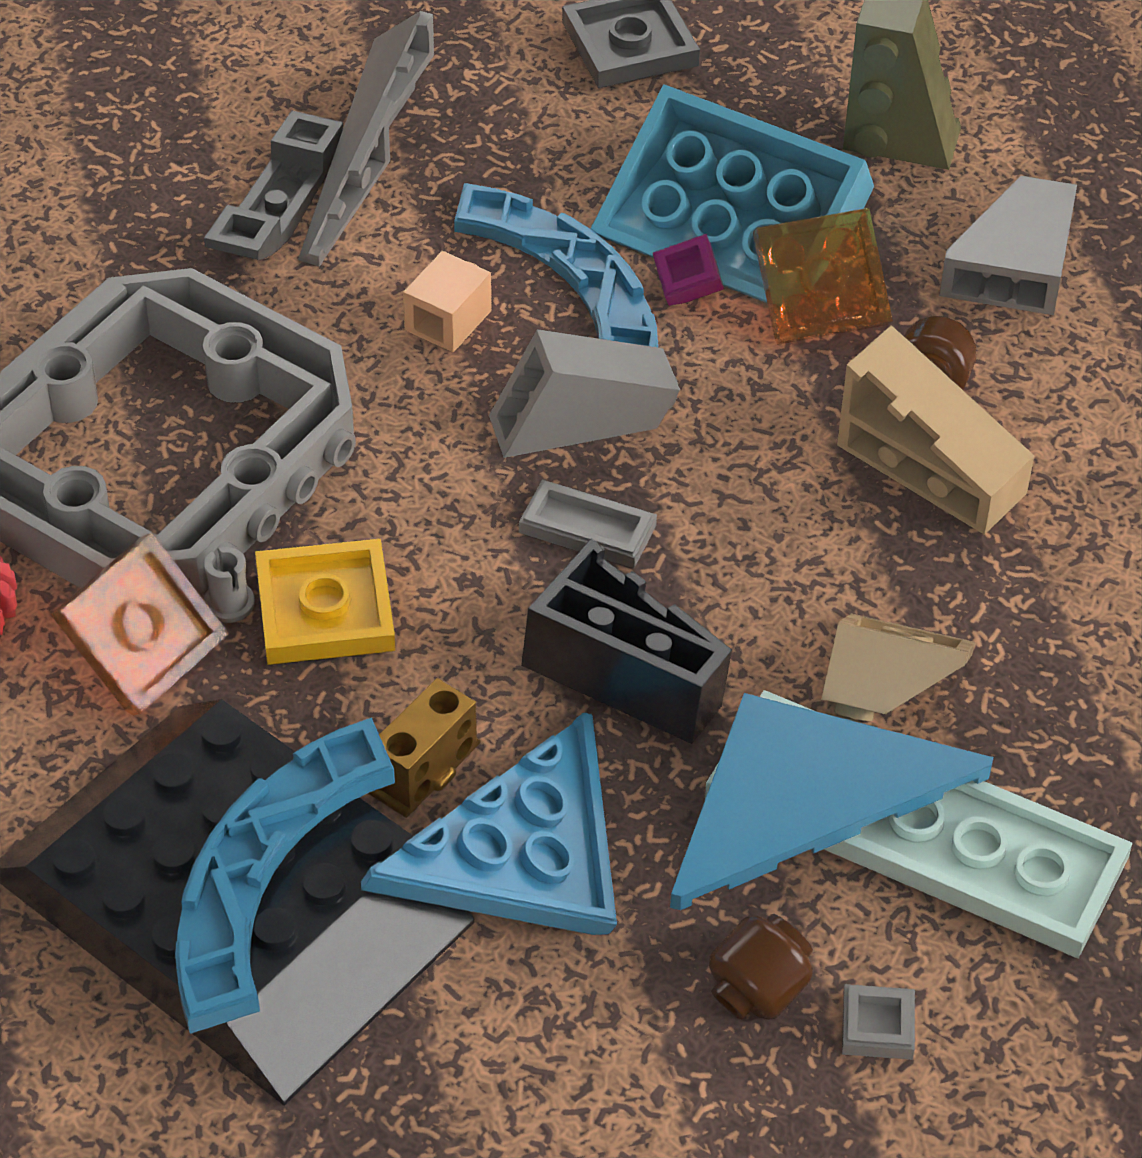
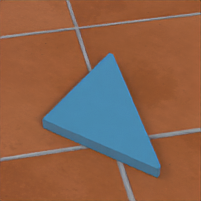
[670,693,994,910]
[361,713,617,935]

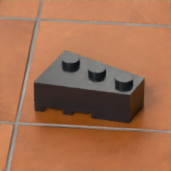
[521,538,732,744]

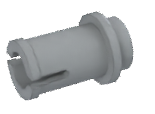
[204,547,255,623]

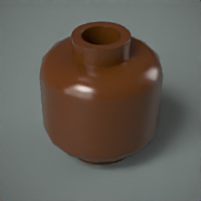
[904,316,976,390]
[709,914,813,1020]

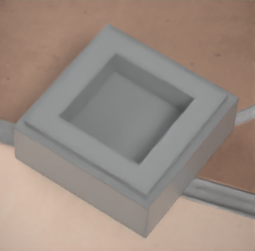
[842,984,915,1060]

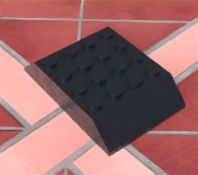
[0,699,474,1106]

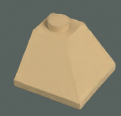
[821,613,975,721]

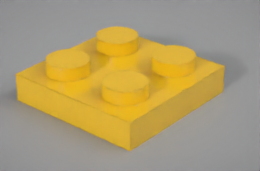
[255,538,396,665]

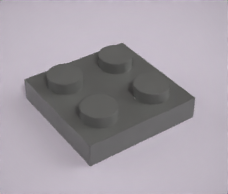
[562,0,700,88]

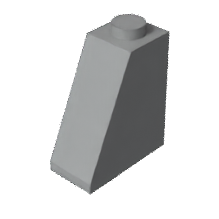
[939,176,1077,315]
[489,329,680,458]

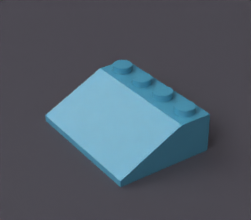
[590,84,874,313]

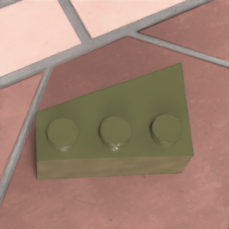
[843,0,961,170]

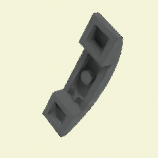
[204,110,343,260]

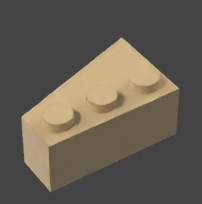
[837,325,1034,535]

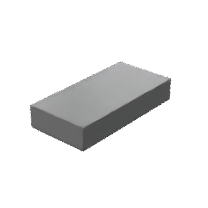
[519,480,657,568]

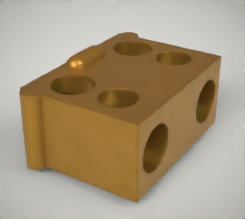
[368,678,481,818]

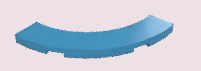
[454,183,658,348]
[175,717,395,1034]

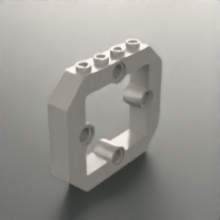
[0,268,356,606]

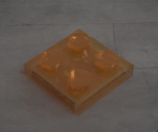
[753,208,893,345]
[50,533,229,716]

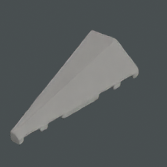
[298,11,434,266]

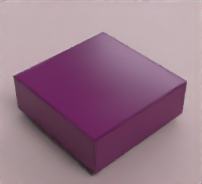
[652,234,724,306]

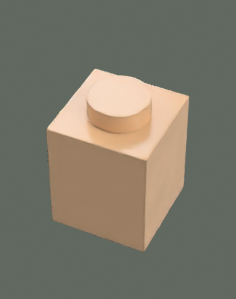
[403,251,491,352]

